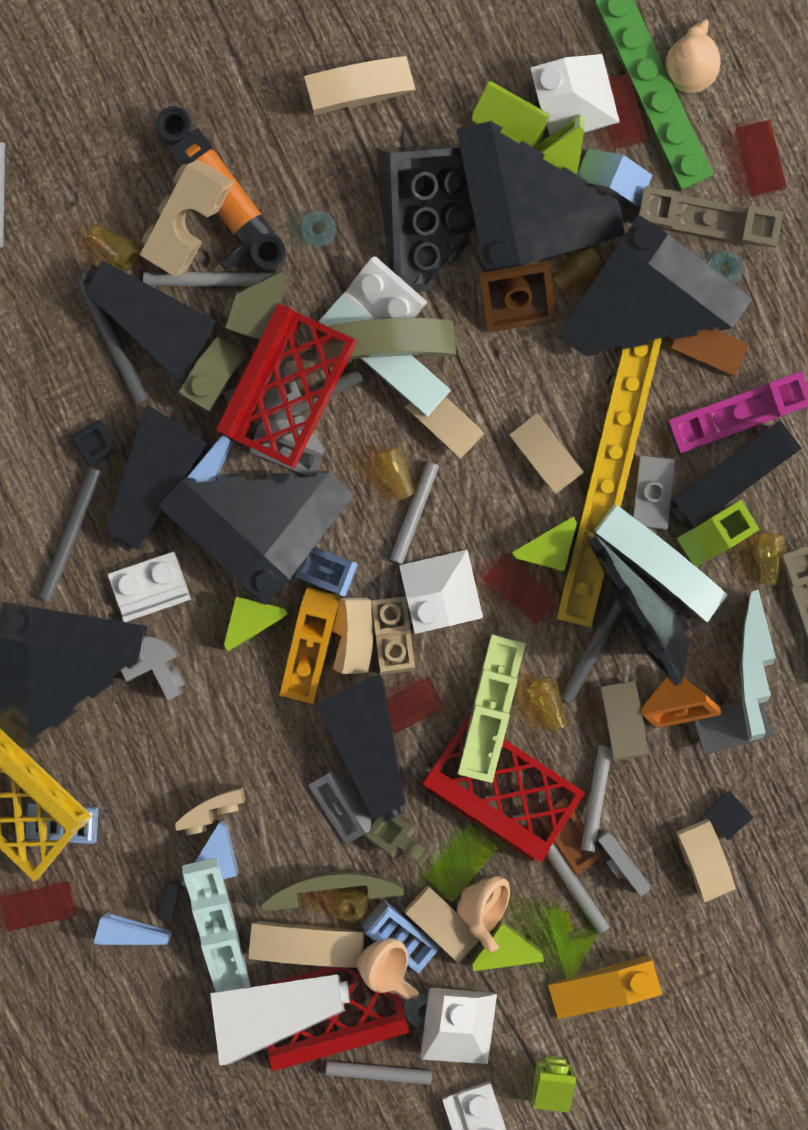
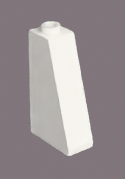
[210,975,350,1065]

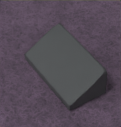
[694,700,772,755]

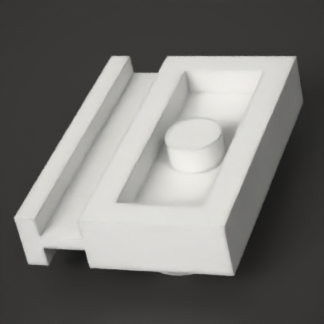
[342,256,428,320]
[108,551,192,622]
[442,1081,507,1130]

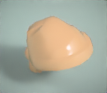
[665,19,721,93]
[457,876,510,952]
[356,938,419,1000]

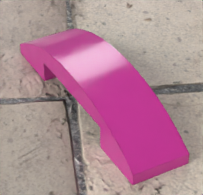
[668,371,808,453]

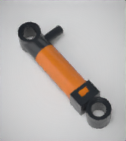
[156,106,287,273]

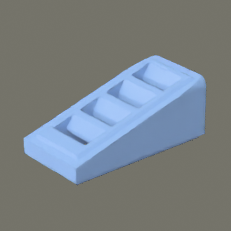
[186,435,233,482]
[26,803,99,844]
[362,899,440,974]
[94,913,172,945]

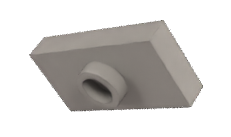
[633,456,675,530]
[597,830,651,897]

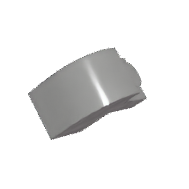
[121,637,185,701]

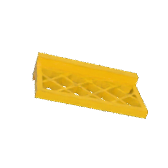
[0,729,92,881]

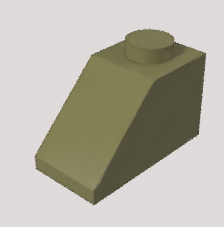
[223,268,291,340]
[178,336,248,414]

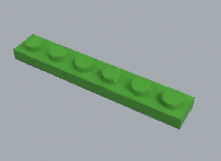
[594,0,714,191]

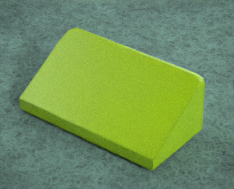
[471,81,550,147]

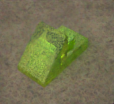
[545,903,597,980]

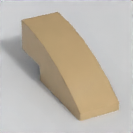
[304,56,416,116]
[248,921,365,968]

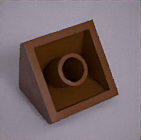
[478,261,556,333]

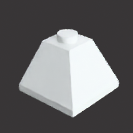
[530,54,620,135]
[399,550,483,634]
[420,988,497,1064]

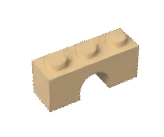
[140,160,234,277]

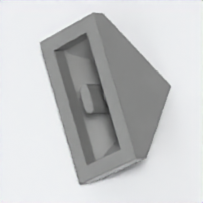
[250,415,325,477]
[308,771,371,844]

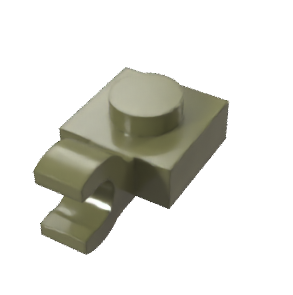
[364,816,429,867]

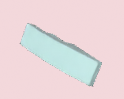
[319,296,451,417]
[593,504,728,622]
[740,590,776,741]
[182,858,251,992]

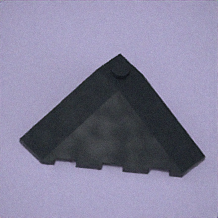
[456,120,625,272]
[377,144,476,292]
[557,215,752,357]
[157,471,354,605]
[584,530,690,686]
[0,602,147,749]

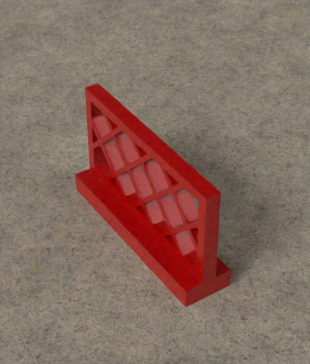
[216,303,358,469]
[421,715,585,865]
[261,966,411,1071]

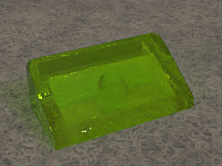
[425,823,498,902]

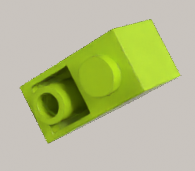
[676,500,760,567]
[532,1056,576,1113]

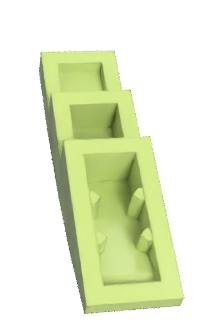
[458,634,526,783]

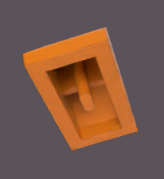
[641,677,721,728]

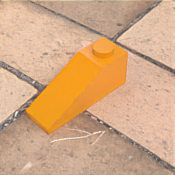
[279,587,341,704]
[548,955,663,1019]

